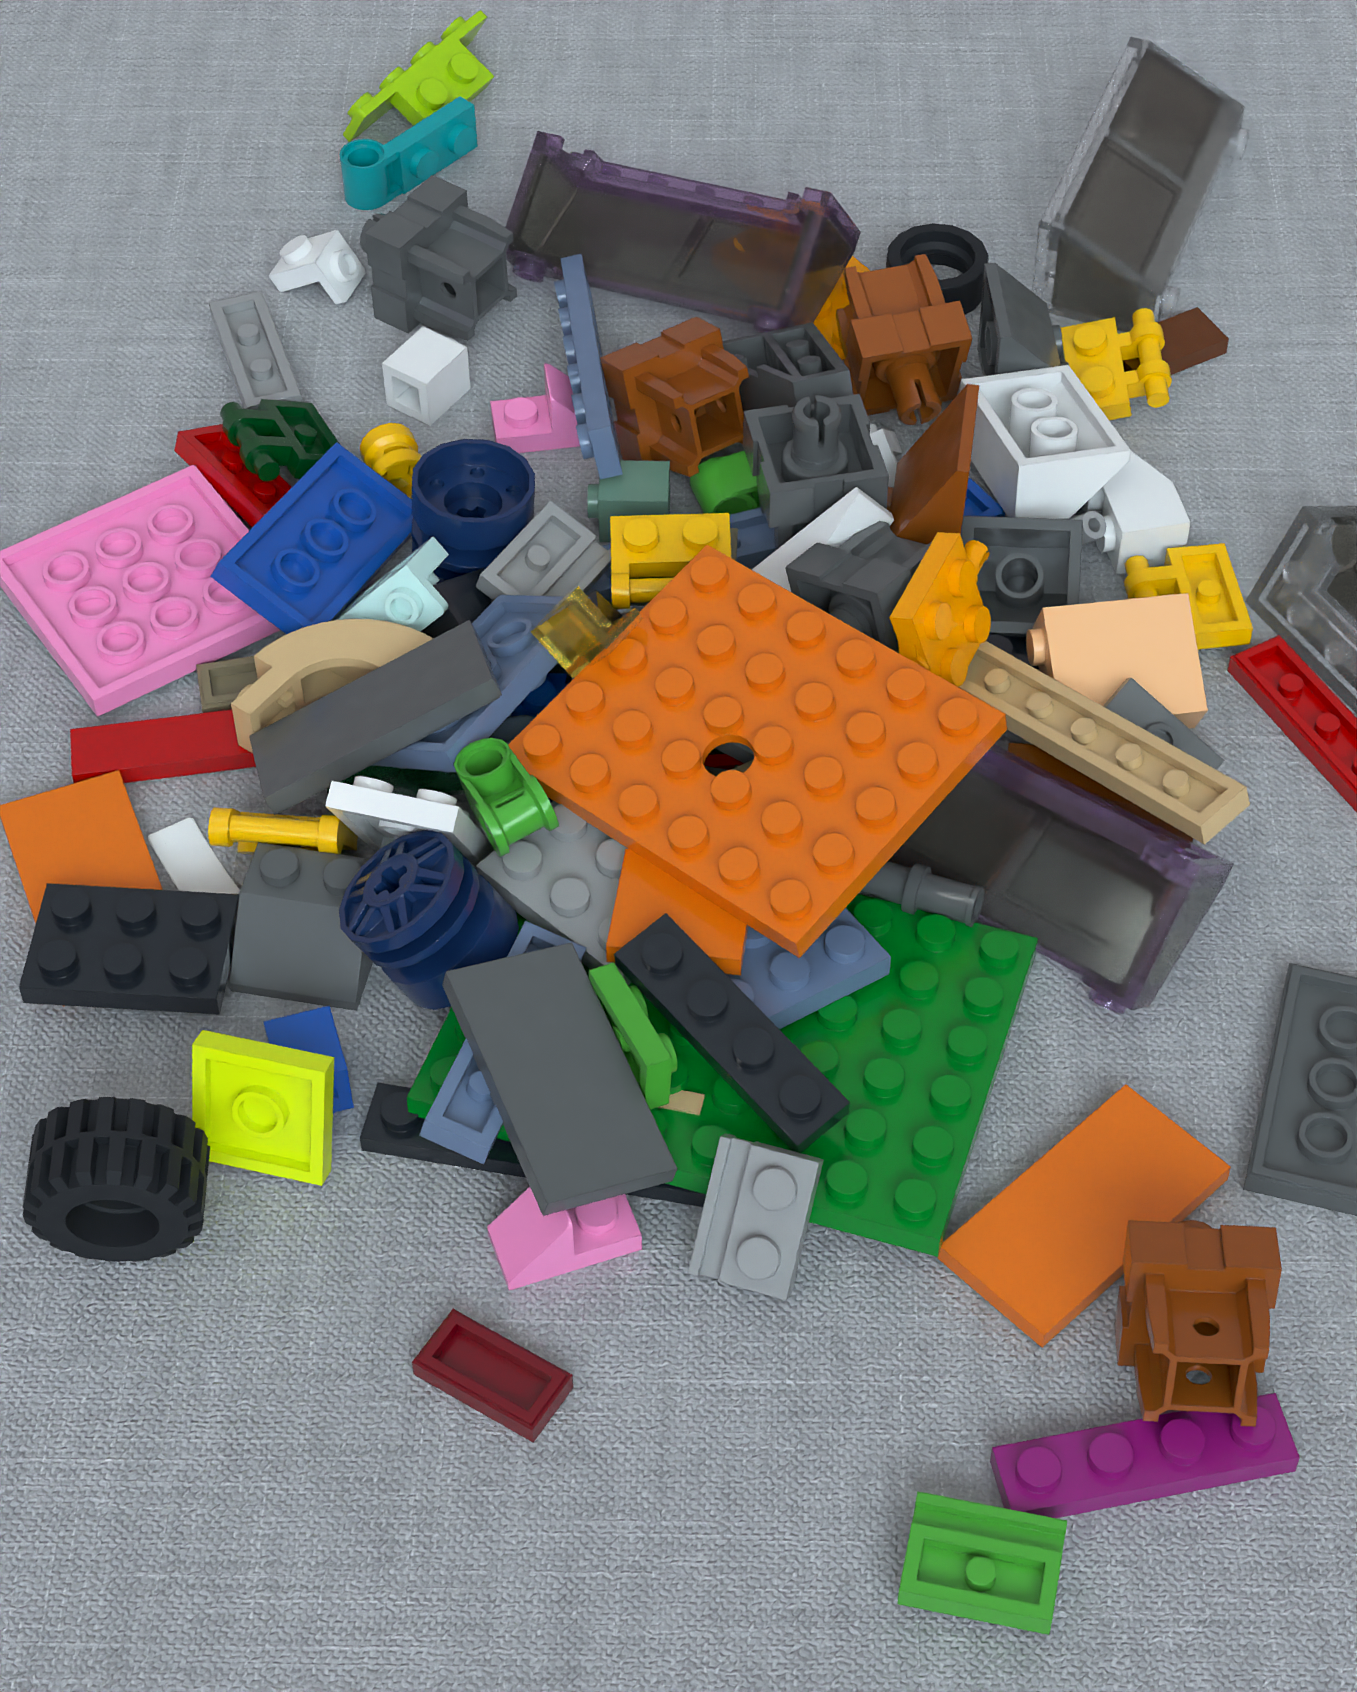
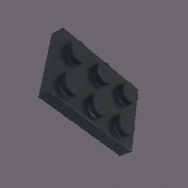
[19,883,239,1015]

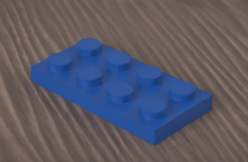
[210,442,413,635]

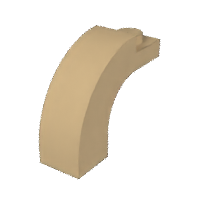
[231,619,434,753]

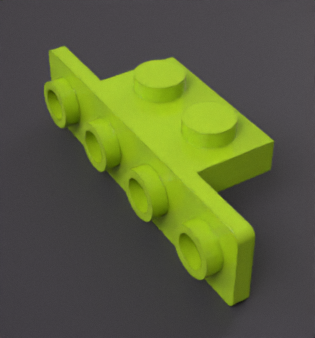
[343,10,494,142]

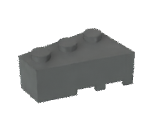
[722,322,853,413]

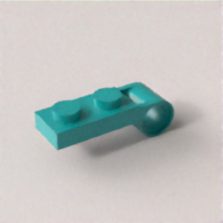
[339,96,478,210]

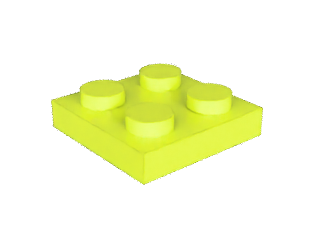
[192,1030,334,1186]

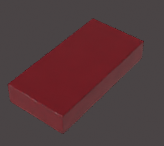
[412,1309,574,1443]

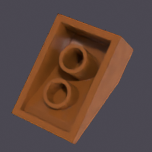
[887,384,980,544]

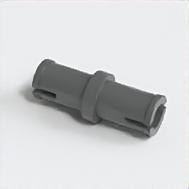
[859,861,985,927]

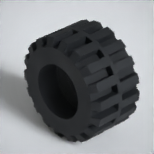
[23,1097,210,1262]

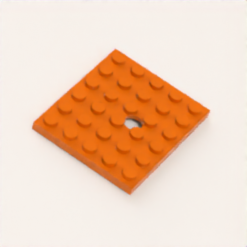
[508,545,1007,958]

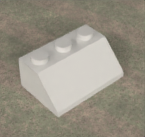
[960,365,1131,519]

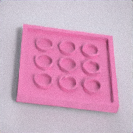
[0,465,280,717]

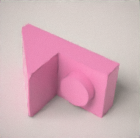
[490,363,580,453]
[487,1187,642,1291]

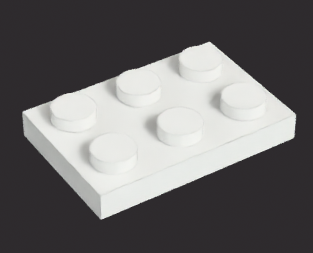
[325,776,494,868]

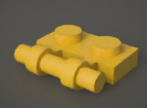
[1061,308,1172,420]
[1124,543,1253,649]

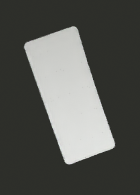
[148,818,240,894]

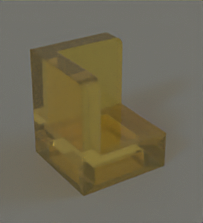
[531,586,644,678]

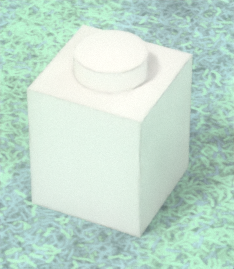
[382,326,471,426]

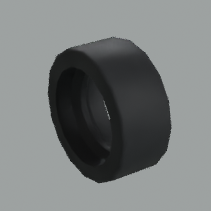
[886,223,989,314]

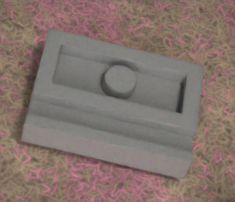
[476,500,611,600]
[688,1133,824,1300]

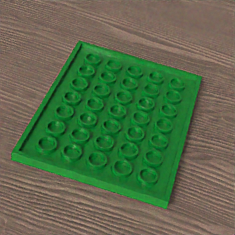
[407,894,1038,1257]

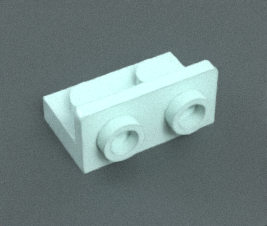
[335,537,449,631]

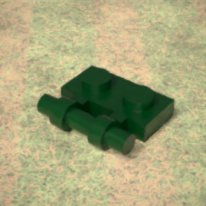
[220,399,340,482]

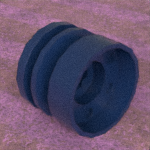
[412,439,535,584]
[339,830,519,1010]

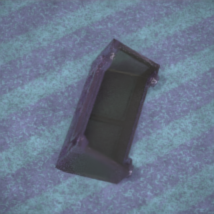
[505,131,861,333]
[888,744,1234,1014]

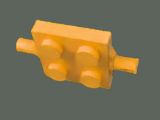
[889,532,991,687]

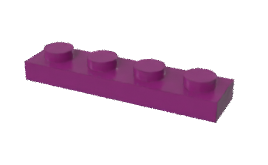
[990,1393,1300,1518]

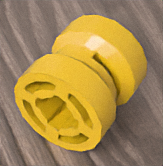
[360,423,422,499]

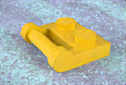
[610,513,731,609]
[208,807,358,855]

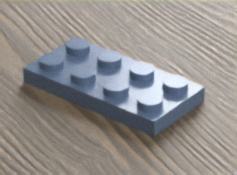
[372,595,599,773]

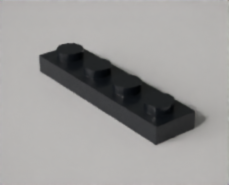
[614,913,850,1153]

